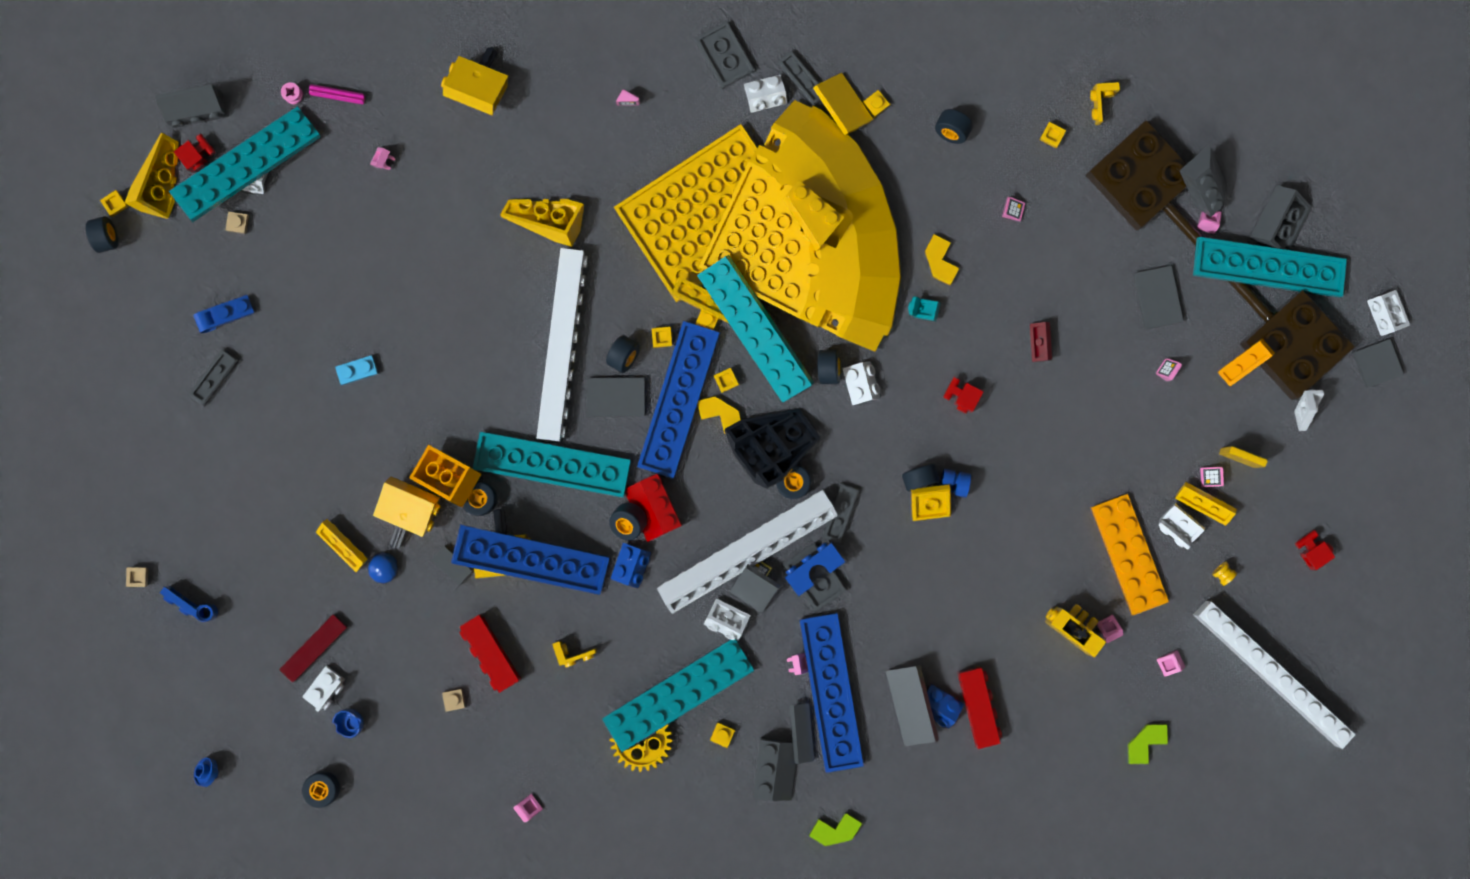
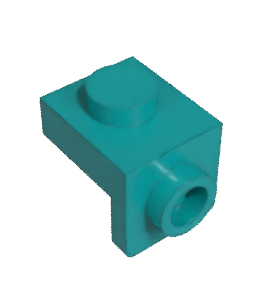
[908,296,941,322]

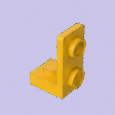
[1090,82,1120,125]
[552,640,597,668]

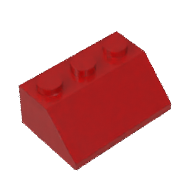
[625,473,682,542]

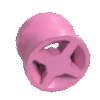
[281,82,303,105]

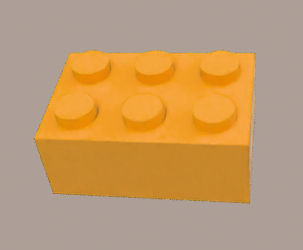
[409,444,481,508]

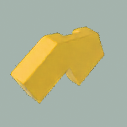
[925,234,959,286]
[697,397,741,434]

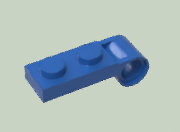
[193,295,254,334]
[160,586,218,622]

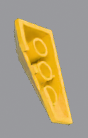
[124,133,179,219]
[500,199,584,247]

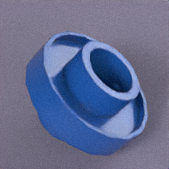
[194,758,218,787]

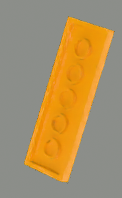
[1090,494,1169,615]

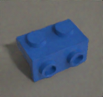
[610,543,651,588]
[927,684,964,729]

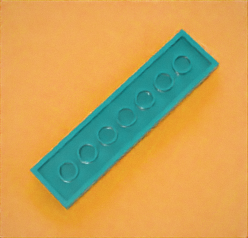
[169,106,320,223]
[1193,237,1347,298]
[697,254,814,403]
[473,432,631,498]
[602,639,754,752]

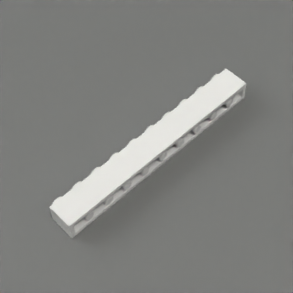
[536,248,588,442]
[657,490,838,614]
[1193,601,1355,749]

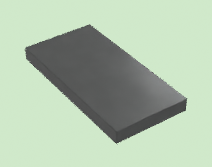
[886,665,939,746]

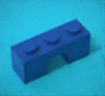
[785,542,845,596]

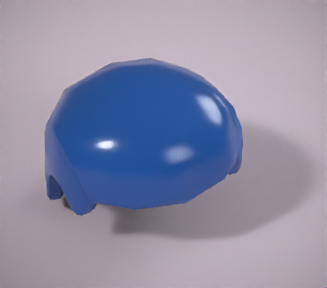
[368,552,398,584]
[332,709,364,738]

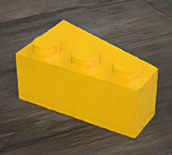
[783,180,844,251]

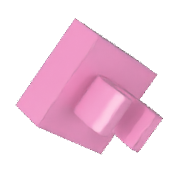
[370,147,395,170]
[787,653,808,675]

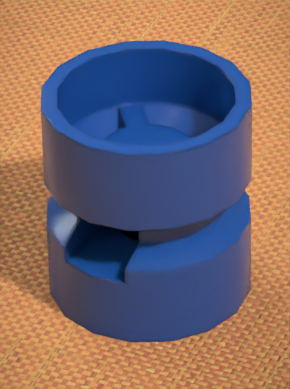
[940,468,971,498]

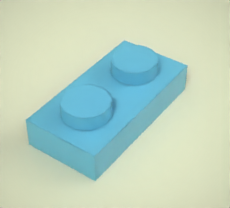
[335,355,379,386]

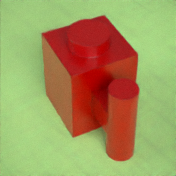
[174,134,216,173]
[943,377,983,414]
[1295,530,1335,570]

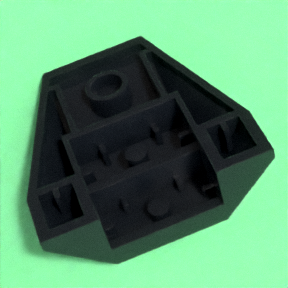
[724,409,820,489]

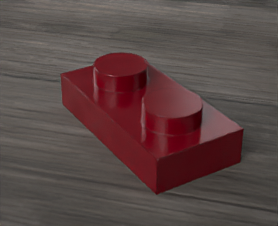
[1030,322,1052,362]

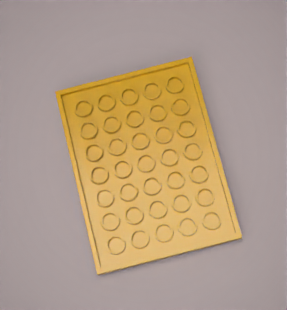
[614,124,757,303]

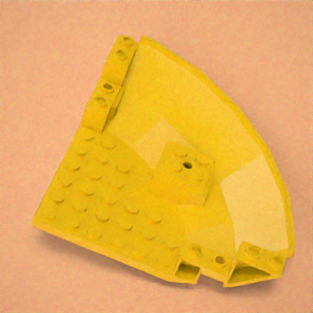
[699,100,901,352]

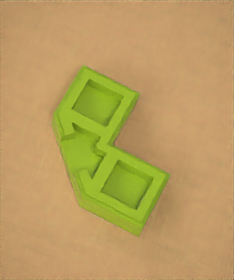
[1128,724,1168,764]
[809,812,862,846]

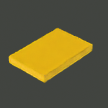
[813,73,873,135]

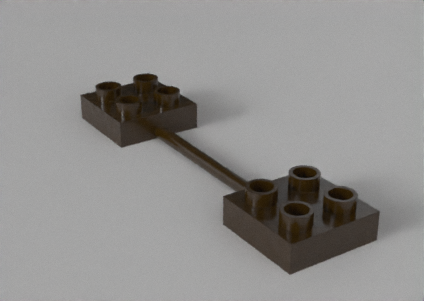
[1085,120,1354,400]

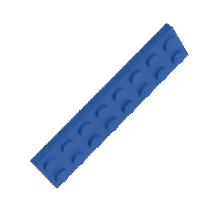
[637,321,720,478]
[451,524,609,595]
[799,613,864,773]

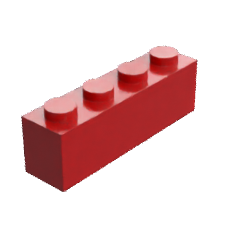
[459,614,521,693]
[957,667,1002,749]

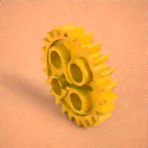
[609,724,672,772]

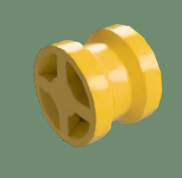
[1212,562,1237,586]

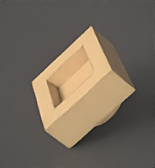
[226,212,249,234]
[126,567,148,587]
[442,688,466,712]

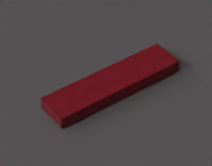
[279,614,348,683]

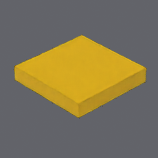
[1219,446,1268,468]
[911,485,951,521]

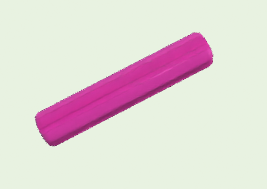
[309,84,366,105]

